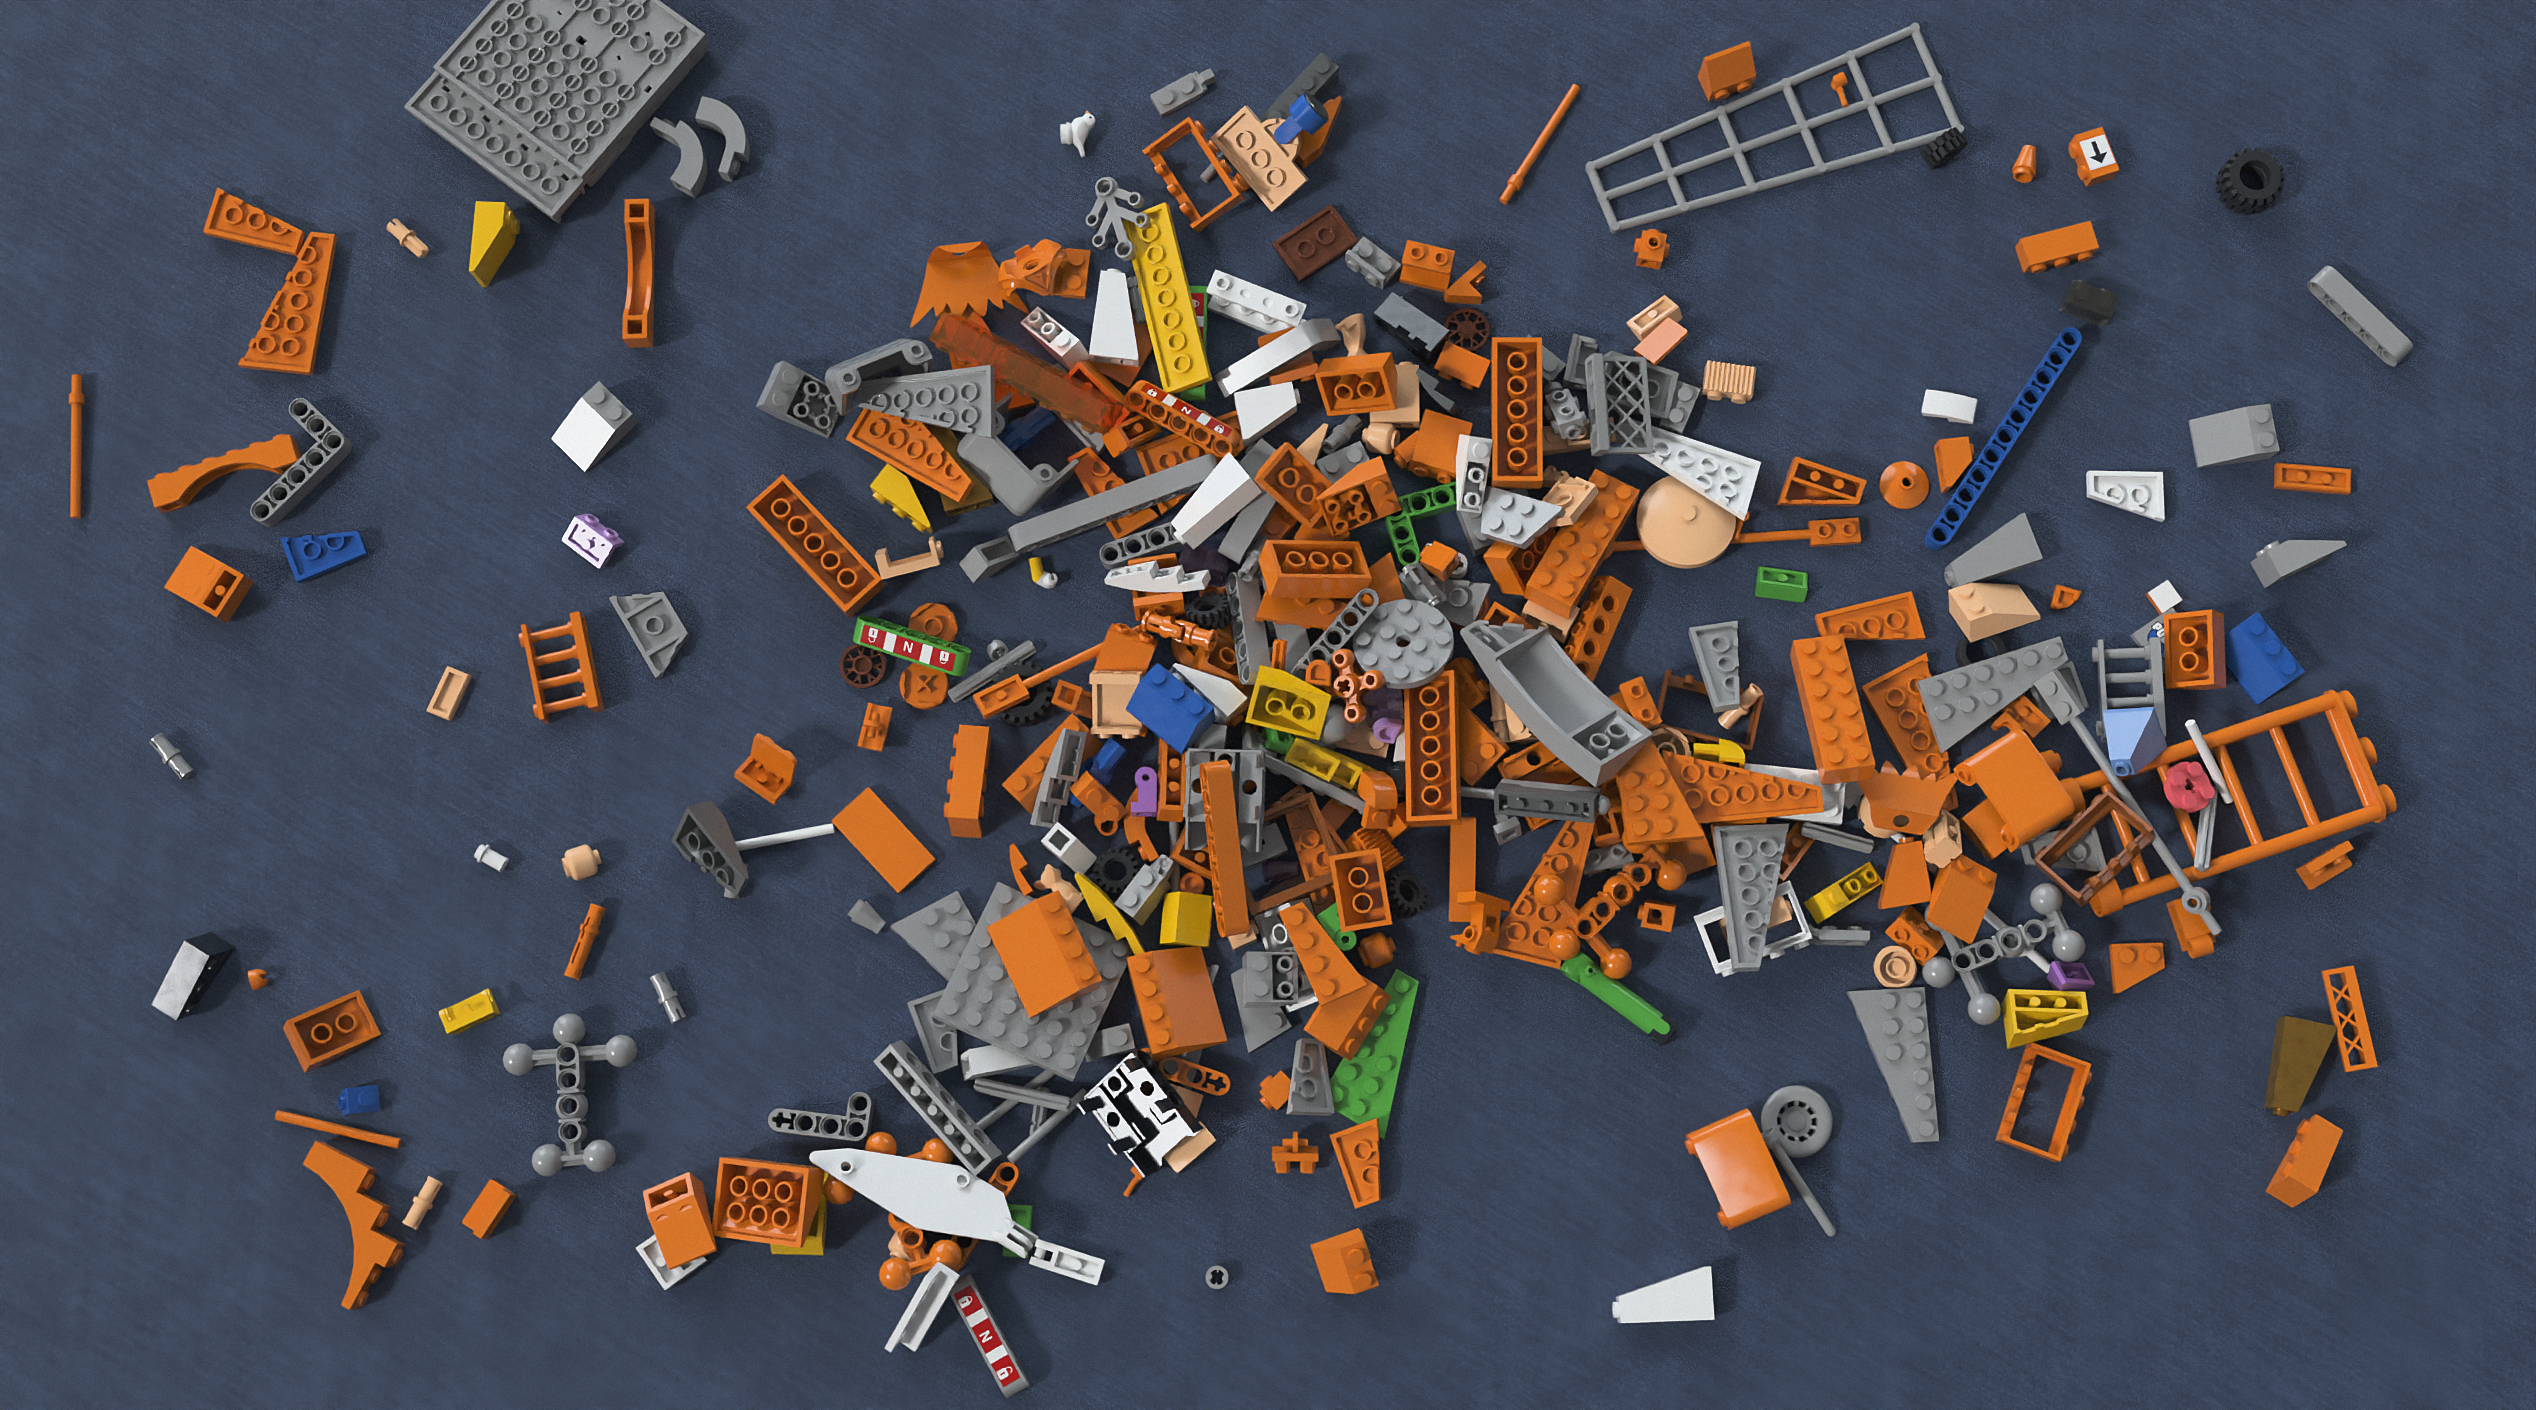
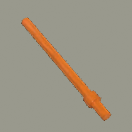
[1499,84,1581,205]
[69,374,85,519]

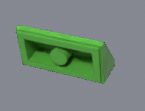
[1755,566,1808,603]

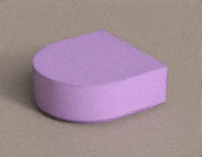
[1373,717,1402,744]

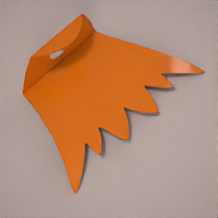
[910,241,1030,328]
[1856,760,1958,835]

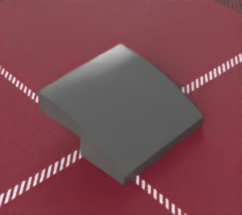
[1416,368,1460,417]

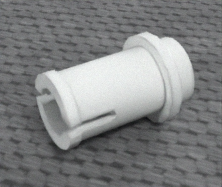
[474,844,509,872]

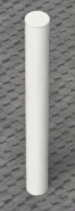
[2185,720,2233,804]
[735,823,835,851]

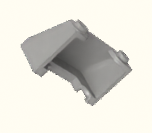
[825,338,933,416]

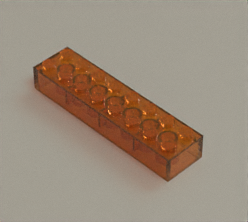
[929,313,1124,434]

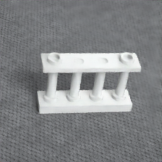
[1206,269,1307,334]

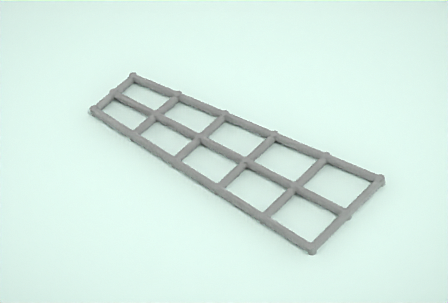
[1585,23,1964,234]

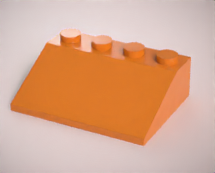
[986,890,1102,1019]
[1127,946,1227,1061]
[712,1157,825,1248]

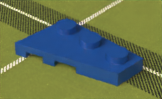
[280,531,369,584]

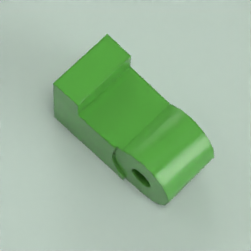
[1262,727,1294,756]
[1315,903,1356,952]

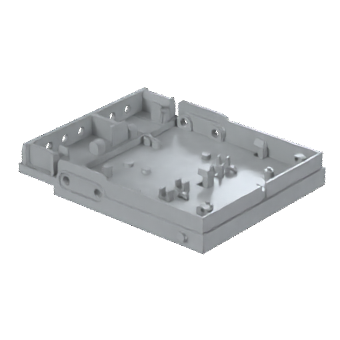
[404,0,709,224]

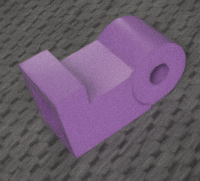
[1131,767,1157,817]

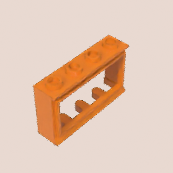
[1142,117,1246,233]
[1995,1042,2092,1162]

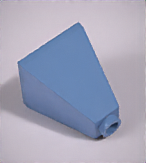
[2103,707,2167,776]

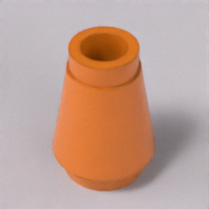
[2012,145,2037,183]

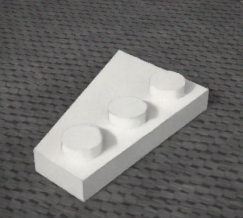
[2086,471,2165,522]

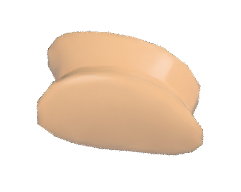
[1873,946,1917,989]

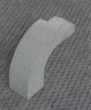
[695,96,750,182]
[650,117,708,198]

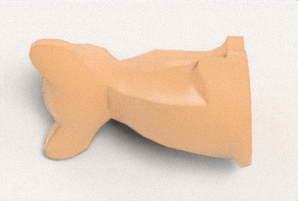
[1335,313,1367,357]
[1033,864,1084,915]

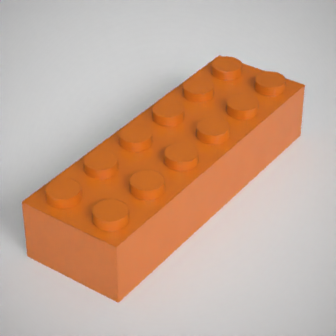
[1491,337,1543,489]
[1524,469,1640,620]
[746,474,886,619]
[1790,634,1876,785]
[1404,670,1462,827]

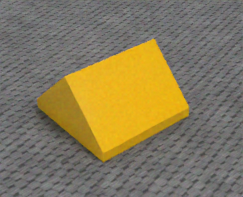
[1160,891,1213,947]

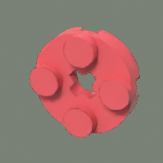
[2163,762,2215,813]

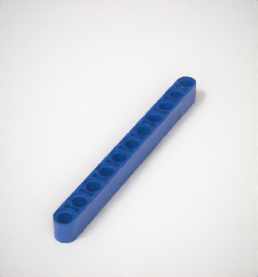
[1925,327,2082,551]

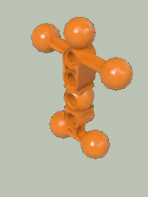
[1534,831,1687,979]
[823,1132,962,1291]

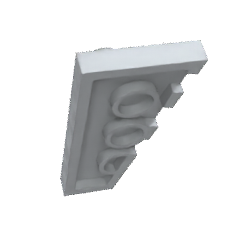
[1688,620,1740,713]

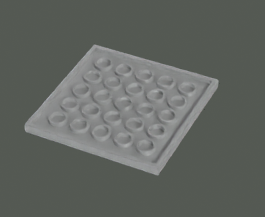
[932,882,1133,1082]

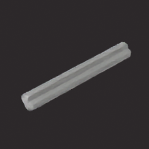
[948,640,1036,703]
[2194,784,2218,872]
[974,1077,1072,1112]

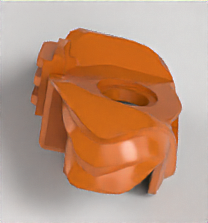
[999,239,1071,297]

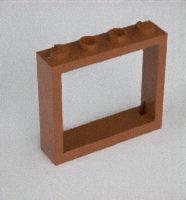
[1243,791,1338,917]

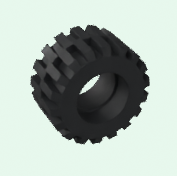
[2215,147,2285,215]
[990,661,1054,728]

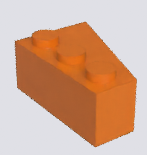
[1776,457,1867,507]
[2265,1114,2343,1208]

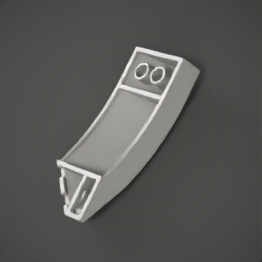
[1460,620,1653,787]

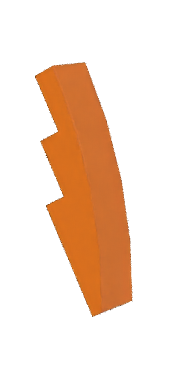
[1448,816,1476,922]

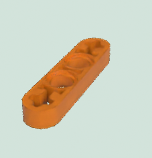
[1140,1048,1231,1096]

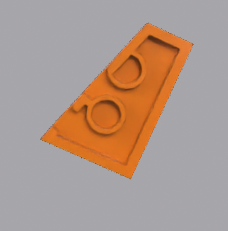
[1330,1118,1381,1209]

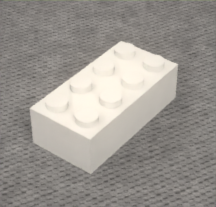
[1744,763,1846,825]

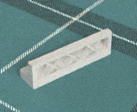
[885,1261,960,1353]

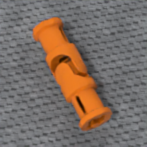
[1141,610,1218,652]

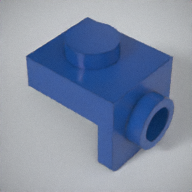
[338,1085,380,1116]

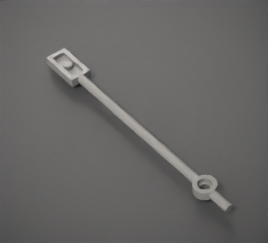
[2034,668,2222,936]

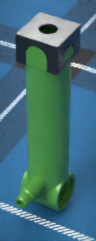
[1559,951,1679,1046]

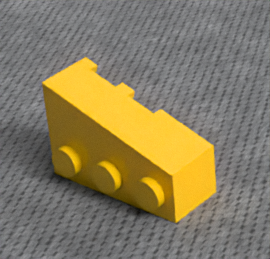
[2002,989,2088,1049]

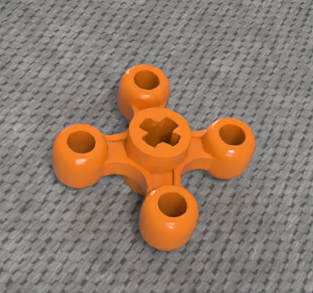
[1315,649,1385,723]

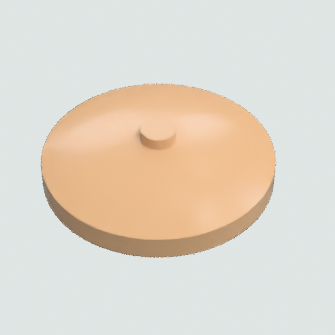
[1636,476,1736,569]

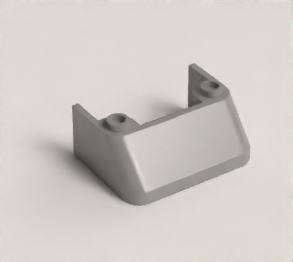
[956,392,1079,516]

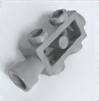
[1543,382,1588,440]

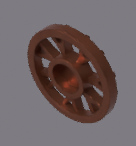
[1444,308,1489,352]
[839,643,886,689]

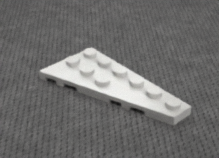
[1616,417,1761,521]

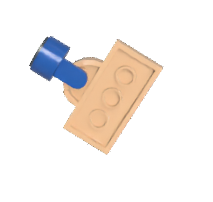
[1211,93,1329,212]

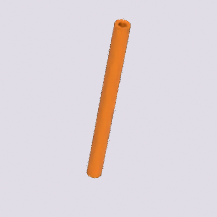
[275,1110,402,1149]

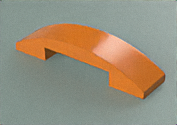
[1051,679,1148,737]

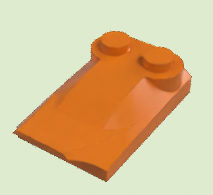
[1254,442,1333,530]

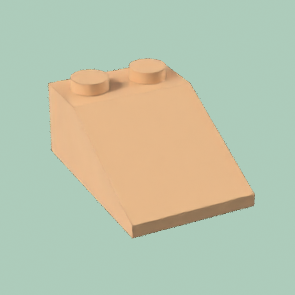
[1948,582,2040,643]

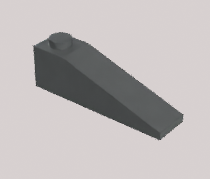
[671,800,749,896]

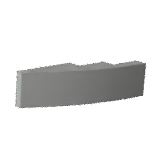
[1030,728,1087,828]

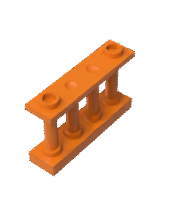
[519,611,604,724]

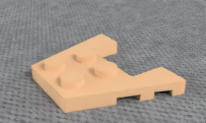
[1541,465,1599,528]

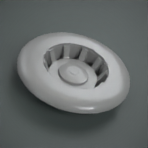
[1761,1085,1833,1158]

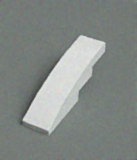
[1104,561,1211,592]

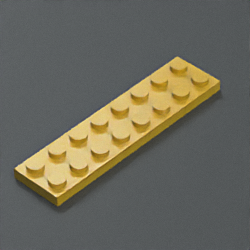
[1122,202,1212,395]

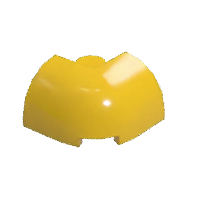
[1692,739,1745,769]

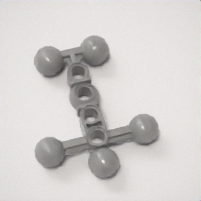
[1922,883,2086,1025]
[503,1013,637,1177]

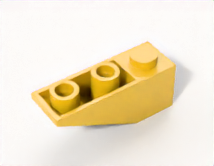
[870,463,934,534]
[1804,862,1883,924]

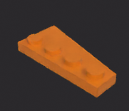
[1067,447,1159,540]

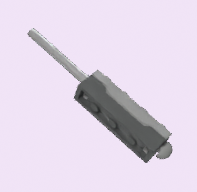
[1461,779,1611,823]

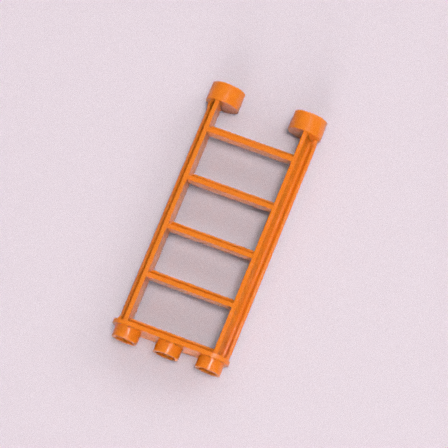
[2060,690,2397,917]

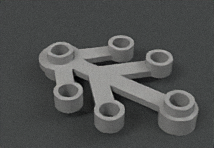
[1086,177,1151,261]

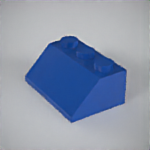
[2225,611,2305,705]
[1126,663,1216,755]

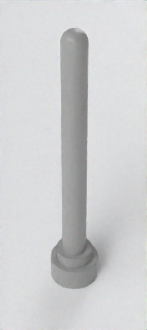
[1761,1127,1836,1237]

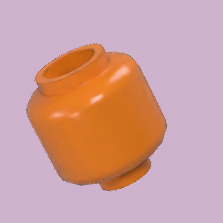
[1357,932,1396,969]

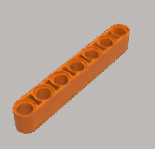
[1199,760,1249,938]

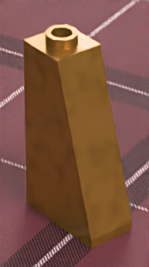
[928,424,995,517]
[2264,1016,2337,1117]

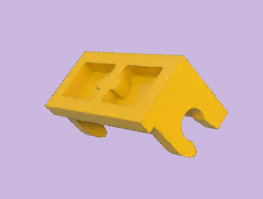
[439,988,500,1036]

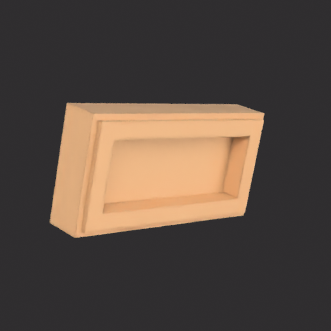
[426,666,472,721]

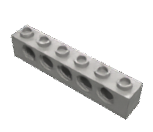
[873,1040,1003,1176]

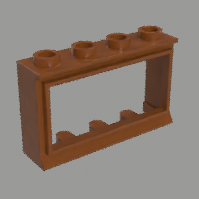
[1655,669,1765,755]
[2034,790,2156,907]

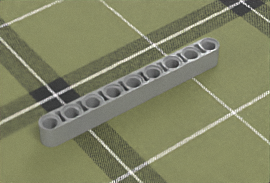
[1008,454,1218,554]

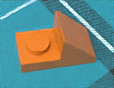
[1443,260,1487,304]

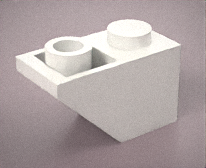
[1041,822,1098,874]

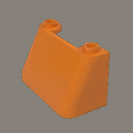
[1953,729,2075,853]
[1684,1108,1791,1230]

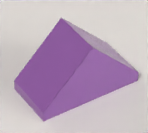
[2047,961,2095,992]

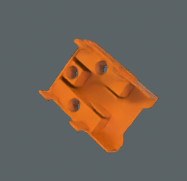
[1495,741,1597,832]

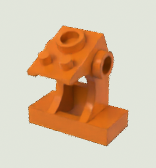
[1450,891,1510,955]

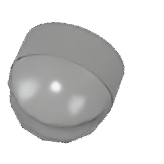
[987,640,1009,661]

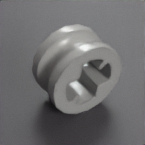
[1205,1266,1229,1289]

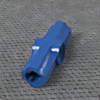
[998,403,1056,453]
[1068,738,1128,809]

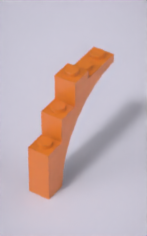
[303,1141,404,1310]

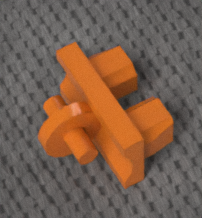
[857,703,893,752]
[1272,1131,1318,1174]

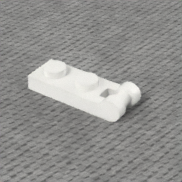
[1029,1239,1105,1285]

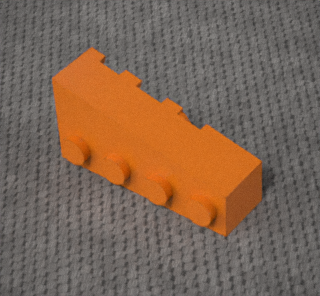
[944,725,991,838]

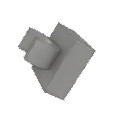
[1493,814,1522,845]

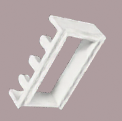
[1694,880,1813,977]

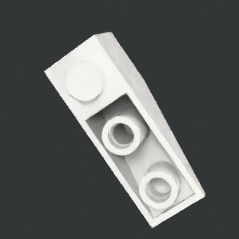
[1020,307,1090,371]
[1456,434,1493,514]
[1169,663,1247,725]

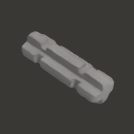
[1126,276,1147,324]
[1029,1087,1050,1135]

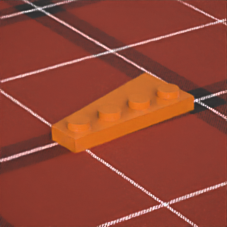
[203,187,305,256]
[1254,587,1356,636]
[1814,591,1925,640]
[1279,902,1367,1006]

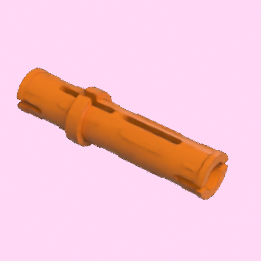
[564,903,606,980]

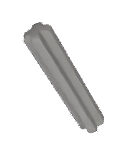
[1800,822,1874,854]

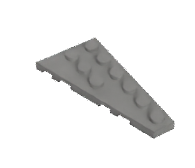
[856,365,995,440]
[1916,636,2068,753]
[1241,718,1365,815]
[1712,824,1789,972]
[890,891,976,982]
[1846,987,1939,1143]

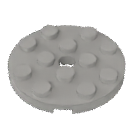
[1353,599,1454,689]

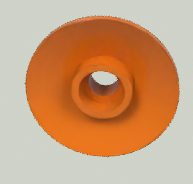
[1879,461,1929,509]

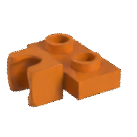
[1991,694,2051,740]

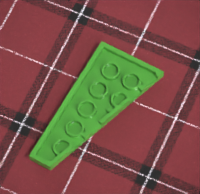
[1330,969,1419,1140]

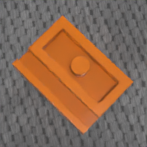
[1050,248,1091,299]

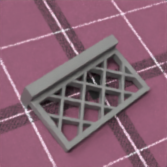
[1585,353,1653,456]

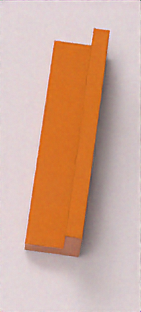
[2321,965,2378,1072]

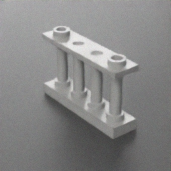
[2092,637,2166,742]

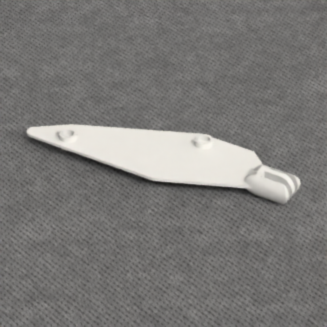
[809,1148,1039,1258]

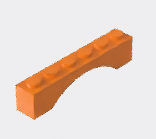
[622,199,655,348]
[147,434,302,514]

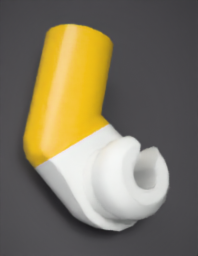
[1029,557,1058,589]

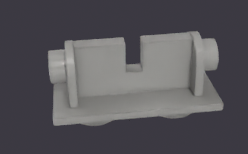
[1398,561,1448,608]
[1583,843,1634,877]

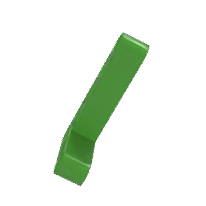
[1384,472,1491,569]

